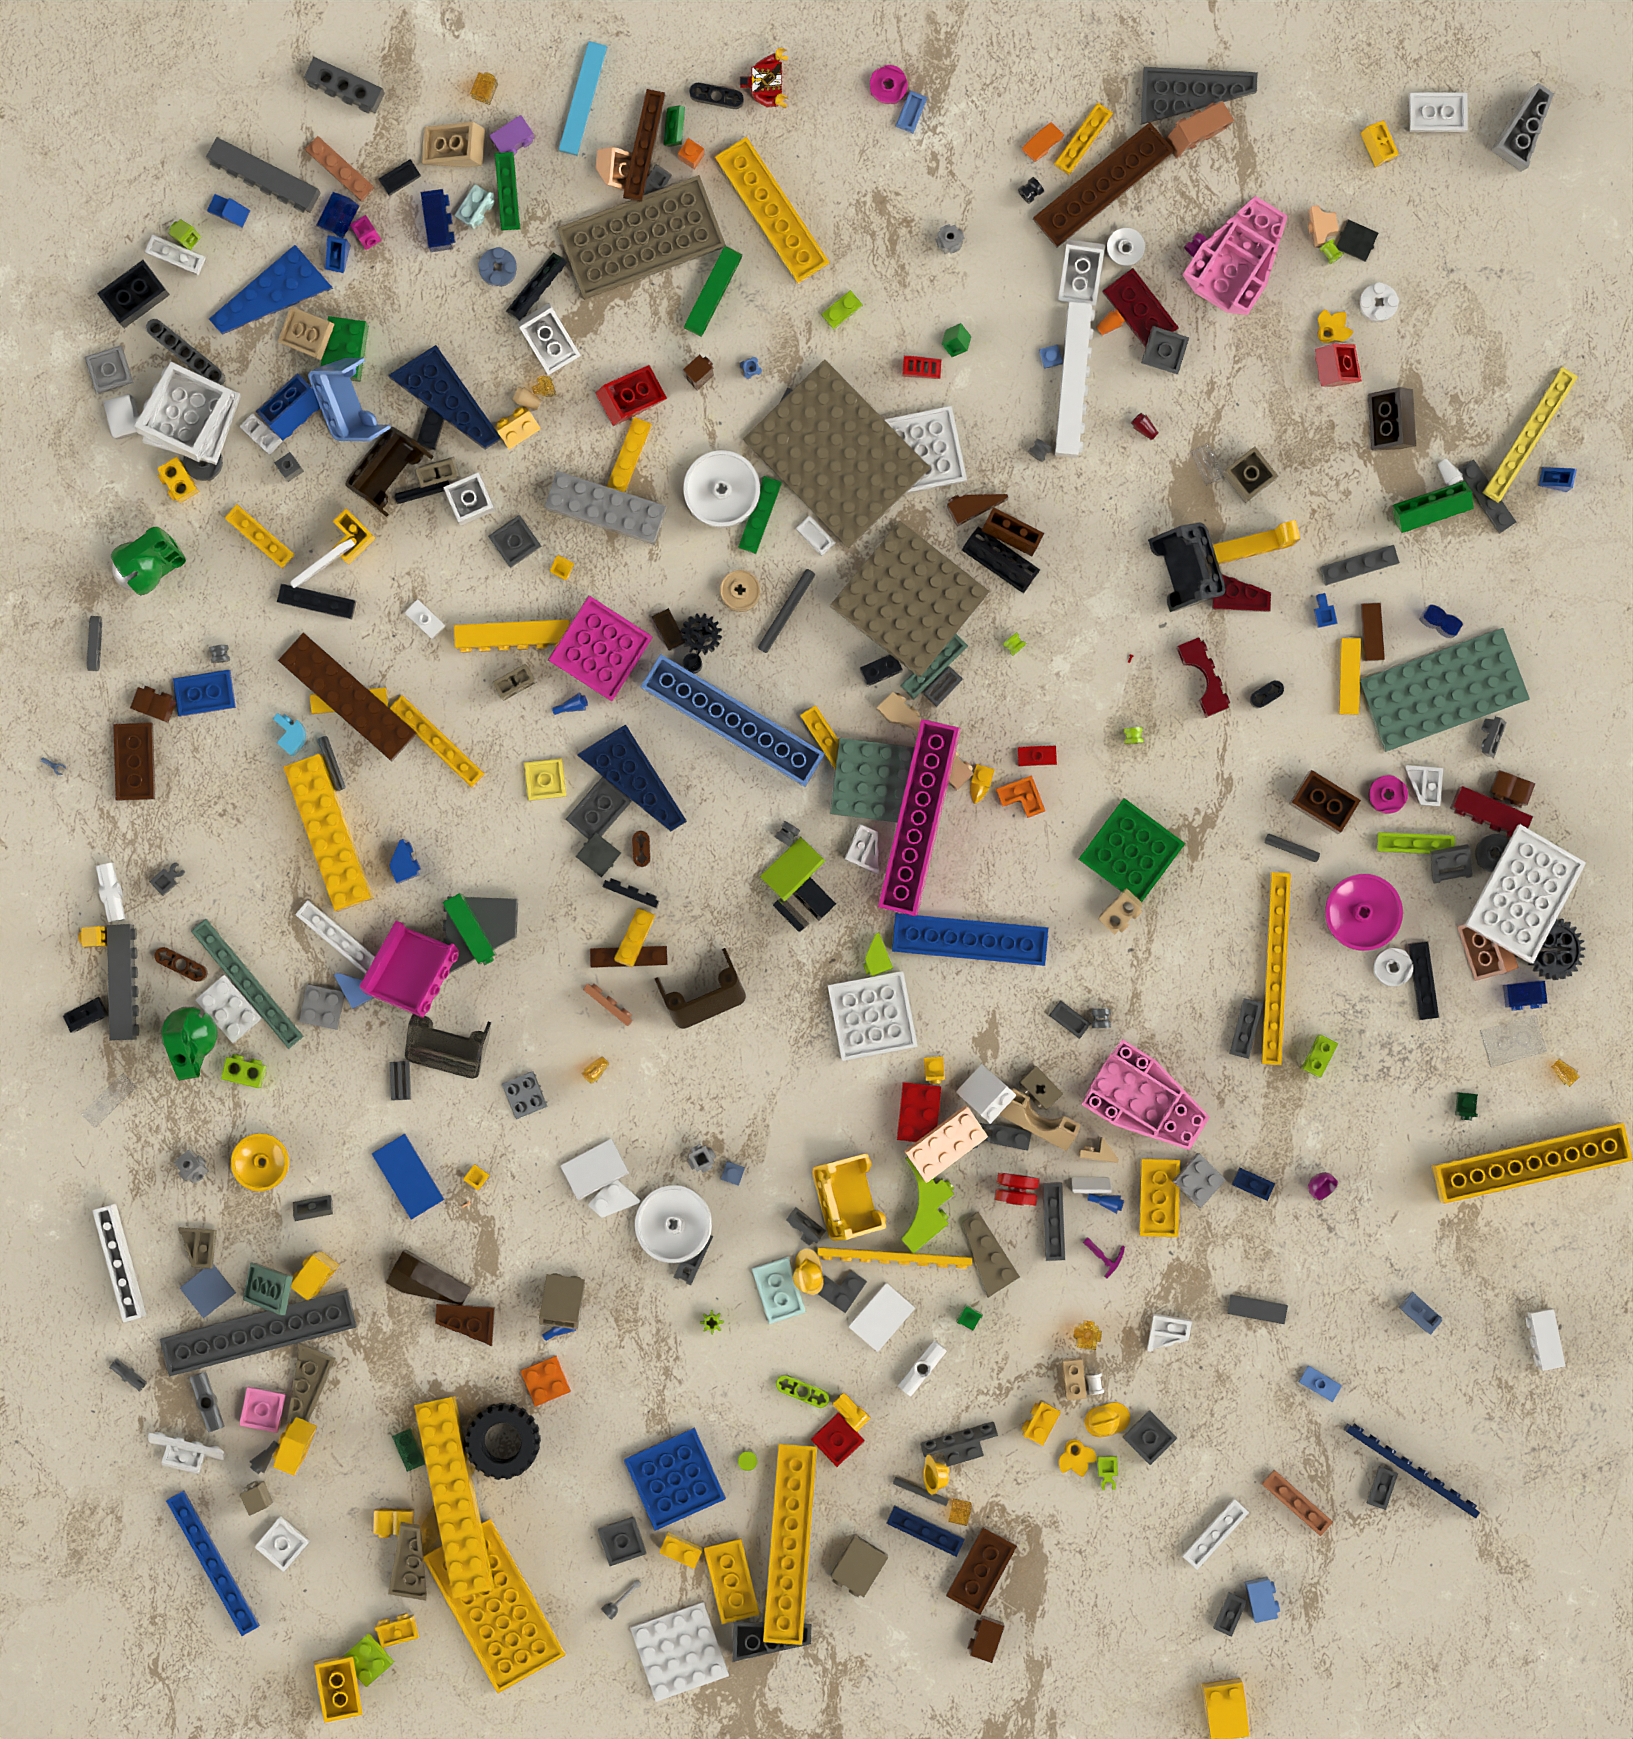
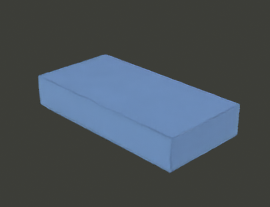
[896,91,927,134]

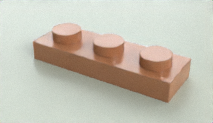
[583,984,633,1026]

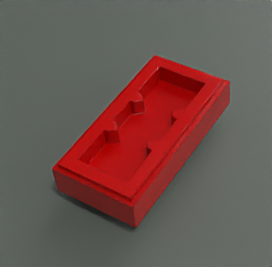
[1018,745,1057,767]

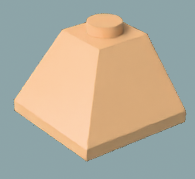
[596,147,632,190]

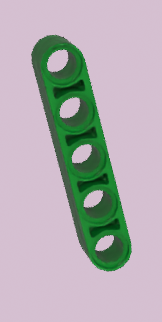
[684,246,743,337]

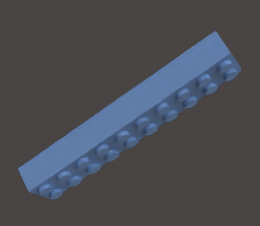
[641,654,825,787]

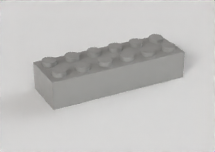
[545,471,667,545]

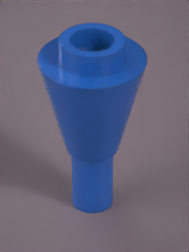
[552,692,588,715]
[1088,1193,1124,1214]
[542,1326,576,1341]

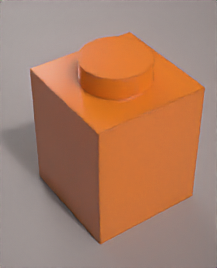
[678,138,705,170]

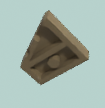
[178,1227,217,1269]

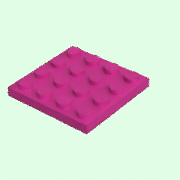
[548,595,653,701]

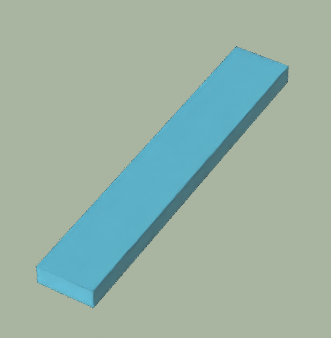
[559,41,607,156]

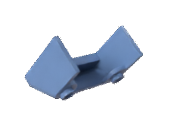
[309,358,391,441]

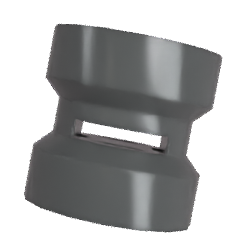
[775,821,801,847]
[1092,1009,1111,1028]

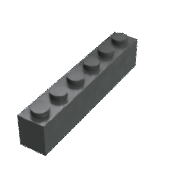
[206,137,321,213]
[107,924,139,1041]

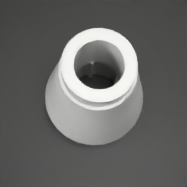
[1438,459,1464,486]

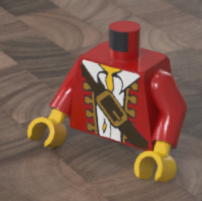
[740,48,788,108]

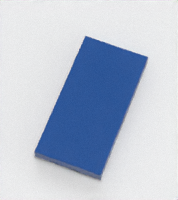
[372,1134,445,1220]

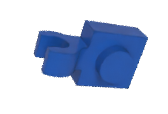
[1314,593,1338,628]

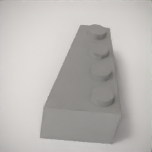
[1491,83,1554,172]

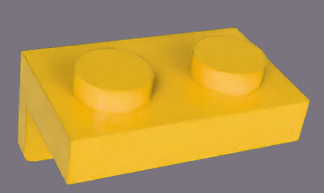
[494,407,541,449]
[374,1613,420,1648]

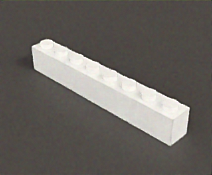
[1054,302,1095,458]

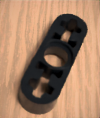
[689,83,744,109]

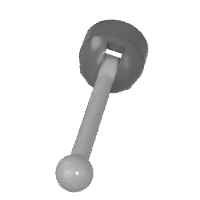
[601,1580,641,1620]

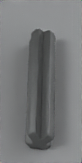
[318,736,346,791]
[1264,834,1320,862]

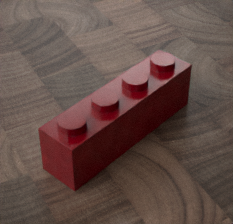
[1450,786,1533,838]

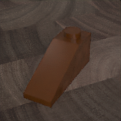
[947,494,1009,527]

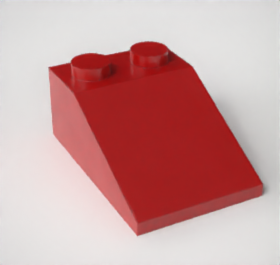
[595,365,667,426]

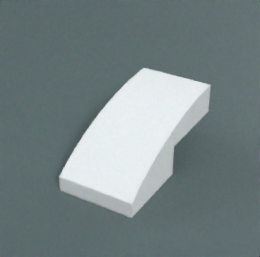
[240,413,283,455]

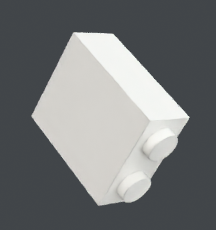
[956,1064,1017,1124]

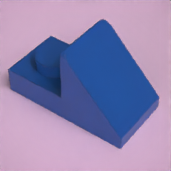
[207,194,250,228]

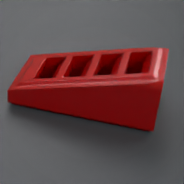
[902,355,942,379]

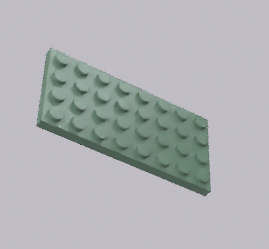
[1360,628,1530,752]

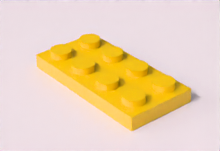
[1139,1159,1180,1237]
[704,1538,760,1624]

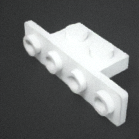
[148,1432,225,1474]

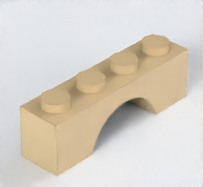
[999,1088,1081,1151]

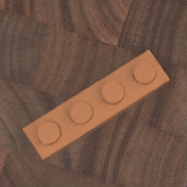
[305,136,374,202]
[1261,1470,1333,1537]

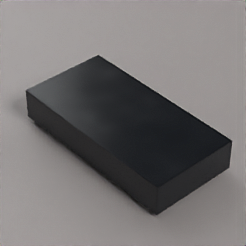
[379,159,421,196]

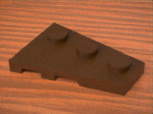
[435,1304,495,1346]

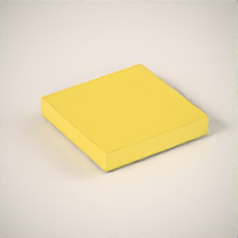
[524,758,567,801]

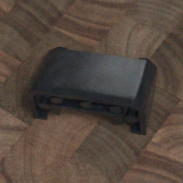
[1148,522,1225,612]

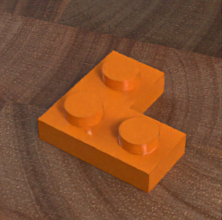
[996,776,1045,818]

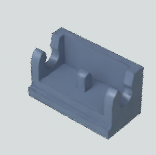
[1398,1292,1442,1335]

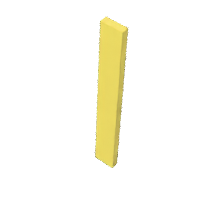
[1482,367,1578,503]

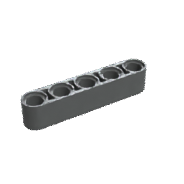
[146,319,225,385]

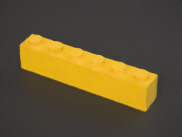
[454,619,570,653]

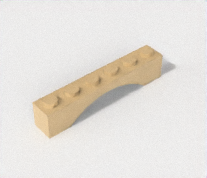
[876,692,974,791]

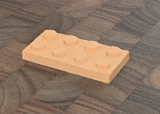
[904,1105,988,1183]

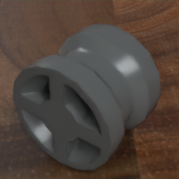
[1028,439,1052,462]
[209,645,230,663]

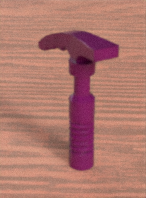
[1083,1237,1125,1279]

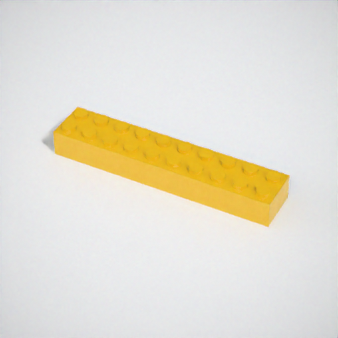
[1431,1122,1633,1204]
[414,1396,495,1599]

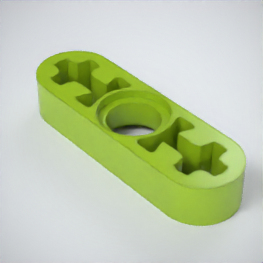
[776,1375,829,1408]

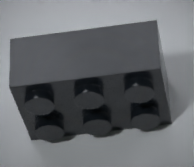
[97,260,170,329]

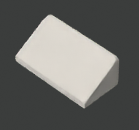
[1071,1177,1112,1193]

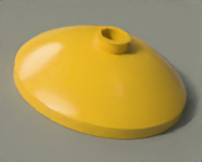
[231,1133,289,1191]

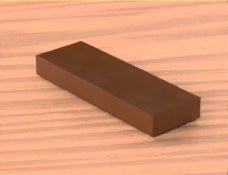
[1361,602,1385,661]

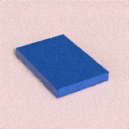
[173,670,236,717]

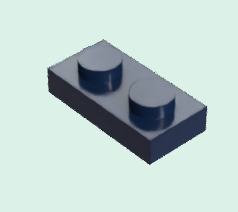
[1232,1167,1275,1201]

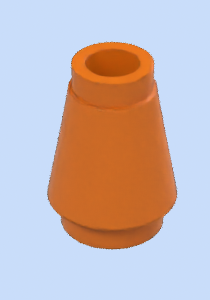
[1096,309,1125,336]

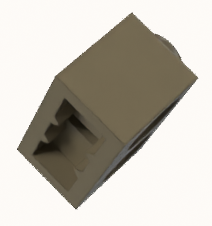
[415,457,460,487]
[492,663,537,701]

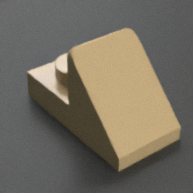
[1078,1137,1119,1163]

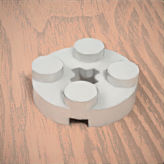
[1360,282,1399,322]
[1374,948,1413,986]

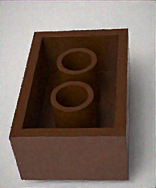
[1289,770,1361,834]

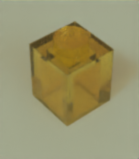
[470,72,498,105]

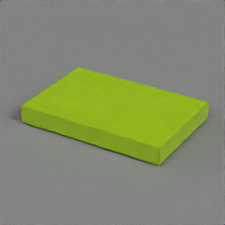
[760,837,825,902]

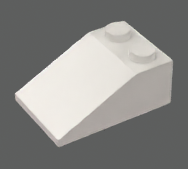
[1058,239,1105,306]
[517,303,581,375]

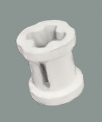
[1084,1373,1104,1395]

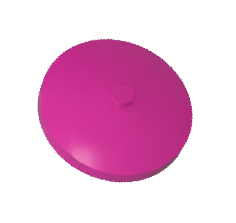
[1325,874,1403,951]

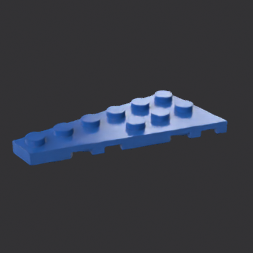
[209,245,333,335]

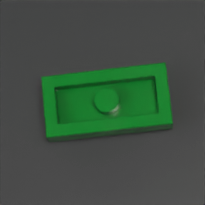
[664,105,685,147]

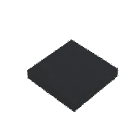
[773,898,809,932]

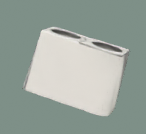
[103,394,138,439]

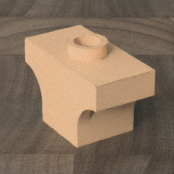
[1308,205,1339,248]

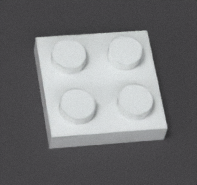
[255,1516,310,1572]

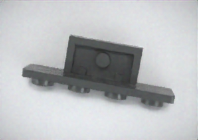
[920,1422,998,1467]

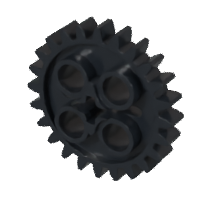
[1528,919,1586,980]

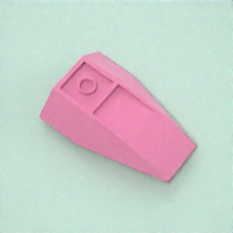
[1081,1039,1210,1150]

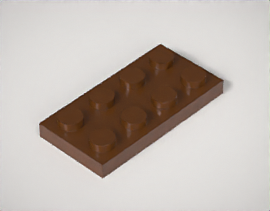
[113,723,155,801]
[946,1527,1017,1615]

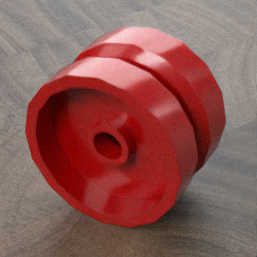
[994,1173,1040,1206]

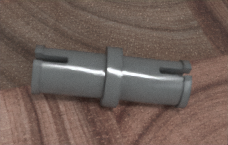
[109,1358,147,1392]

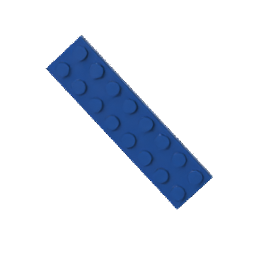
[892,913,1049,966]

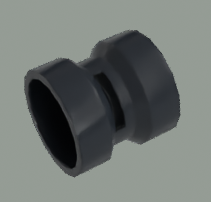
[1018,177,1044,204]
[683,653,703,674]

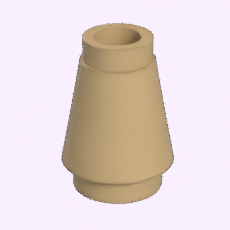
[512,387,542,410]

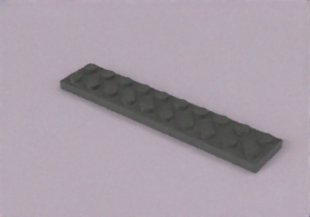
[160,1289,357,1377]

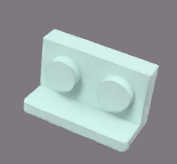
[454,184,495,229]

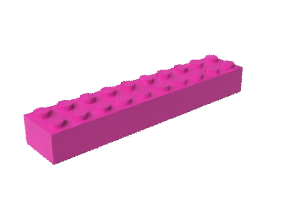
[878,719,961,916]

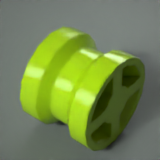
[1003,632,1027,656]
[1124,727,1144,744]

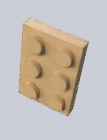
[278,306,334,360]

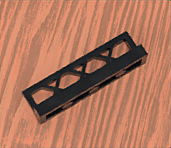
[962,526,1040,594]

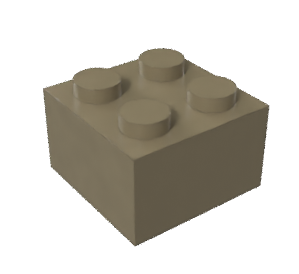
[1222,447,1279,503]

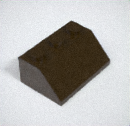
[1368,387,1416,451]

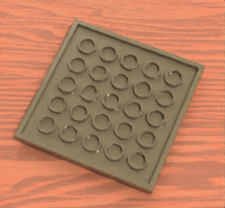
[830,521,990,678]

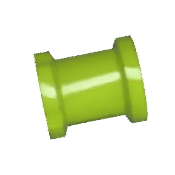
[1319,239,1344,264]

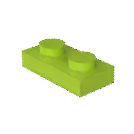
[821,290,863,330]

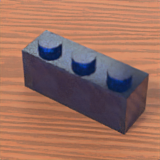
[420,189,456,252]

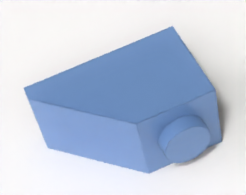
[334,973,374,1009]

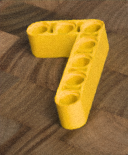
[1213,520,1301,564]

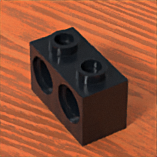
[860,655,903,687]

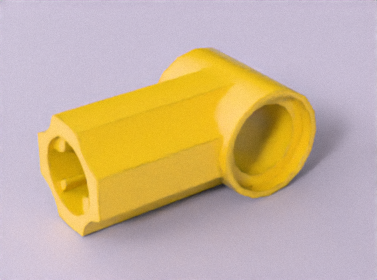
[832,1392,871,1432]

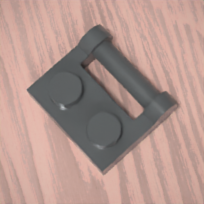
[1430,844,1473,884]

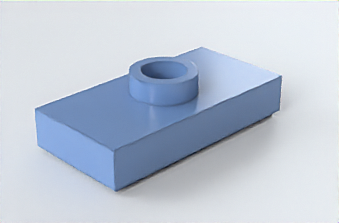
[1298,1366,1342,1402]

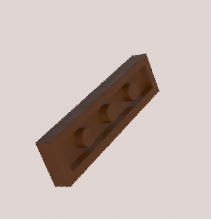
[590,946,668,968]

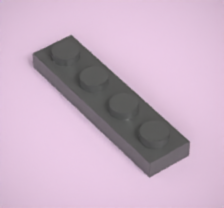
[1458,459,1516,534]
[1320,545,1400,586]
[1043,1182,1065,1261]

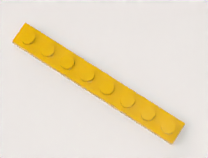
[817,1247,972,1269]

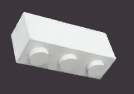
[1526,1307,1565,1371]

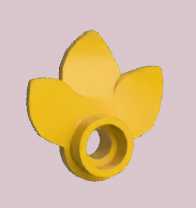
[1317,309,1353,343]
[1059,1439,1097,1477]

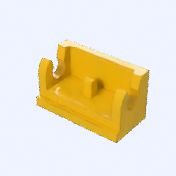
[1360,120,1399,168]

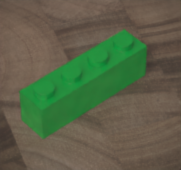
[1392,481,1474,533]

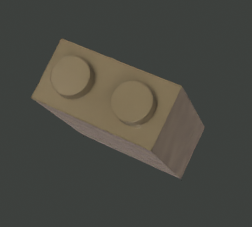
[539,1273,585,1330]
[831,1534,888,1598]

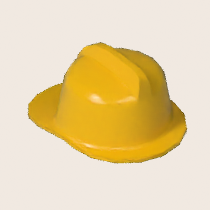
[793,1249,824,1295]
[1085,1402,1130,1437]
[923,1455,950,1495]

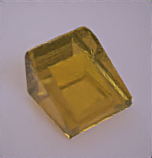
[948,1499,972,1526]

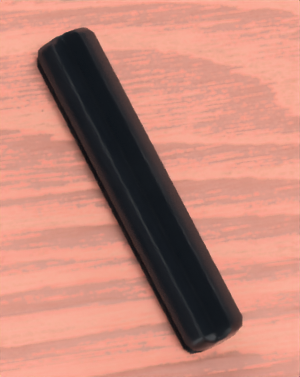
[395,480,450,504]

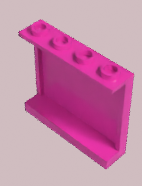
[359,921,459,1018]

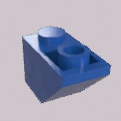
[389,839,421,884]

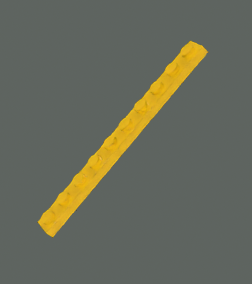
[1261,872,1291,1065]

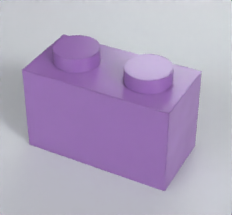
[489,115,535,155]

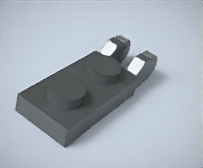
[979,1123,1032,1151]

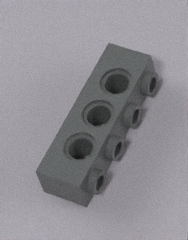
[304,57,385,113]

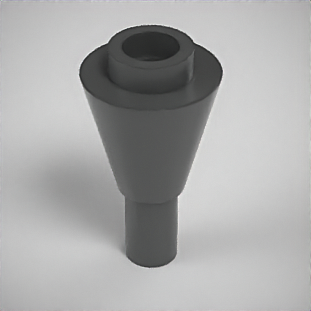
[249,1441,280,1474]

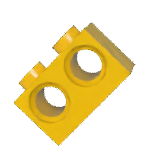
[157,456,200,504]

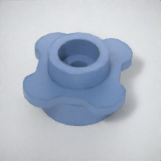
[740,357,762,379]

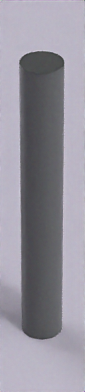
[892,1477,949,1506]

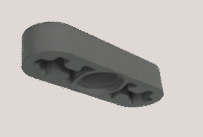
[87,616,103,671]

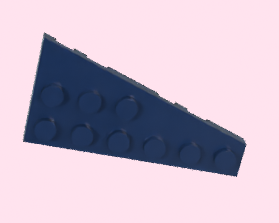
[388,345,501,450]
[577,724,687,832]

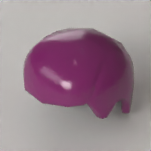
[1308,1172,1338,1201]

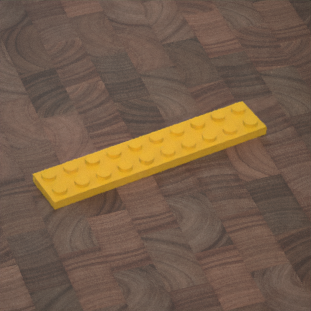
[763,1444,817,1645]

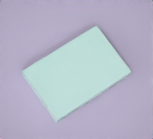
[752,1257,806,1324]

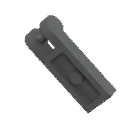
[673,1235,713,1285]

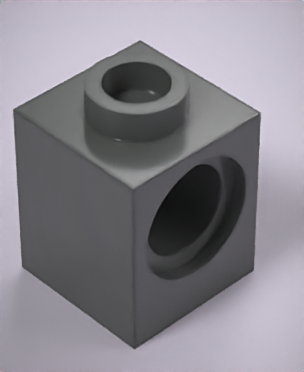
[274,452,304,482]

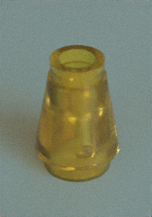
[581,1056,609,1084]
[1551,1059,1580,1087]

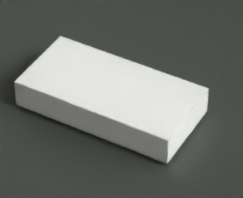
[796,515,836,556]

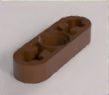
[154,947,208,982]

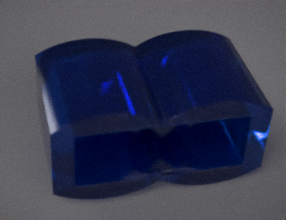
[1419,605,1463,638]

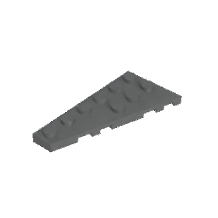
[1141,67,1258,125]

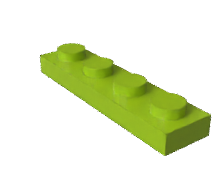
[1377,832,1455,854]

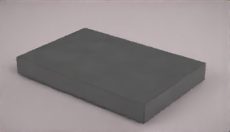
[565,776,632,840]

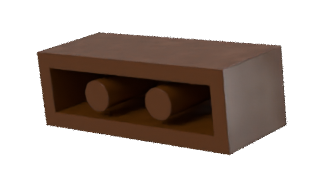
[981,507,1044,557]

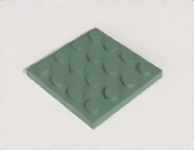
[830,738,915,823]

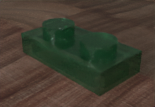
[392,1428,426,1472]

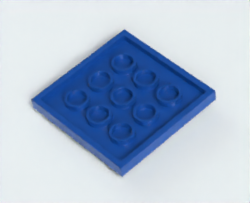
[624,1427,726,1531]

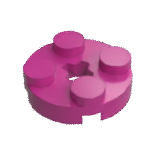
[870,65,908,104]
[1368,775,1408,814]

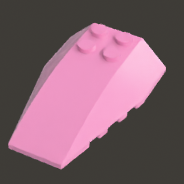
[1183,196,1288,315]

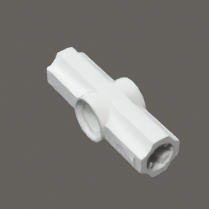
[96,863,125,923]
[898,1341,947,1396]

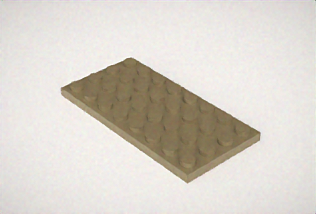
[557,175,726,300]

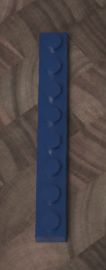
[1343,1423,1480,1518]

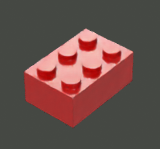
[897,1082,941,1142]

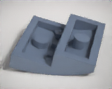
[180,1264,236,1318]

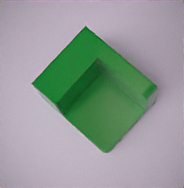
[942,323,971,357]
[956,1304,983,1331]

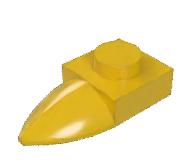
[970,764,995,804]

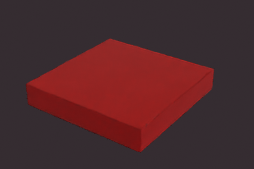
[810,1412,865,1467]

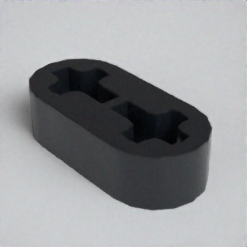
[1250,680,1284,708]

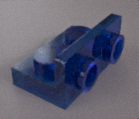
[316,192,359,238]

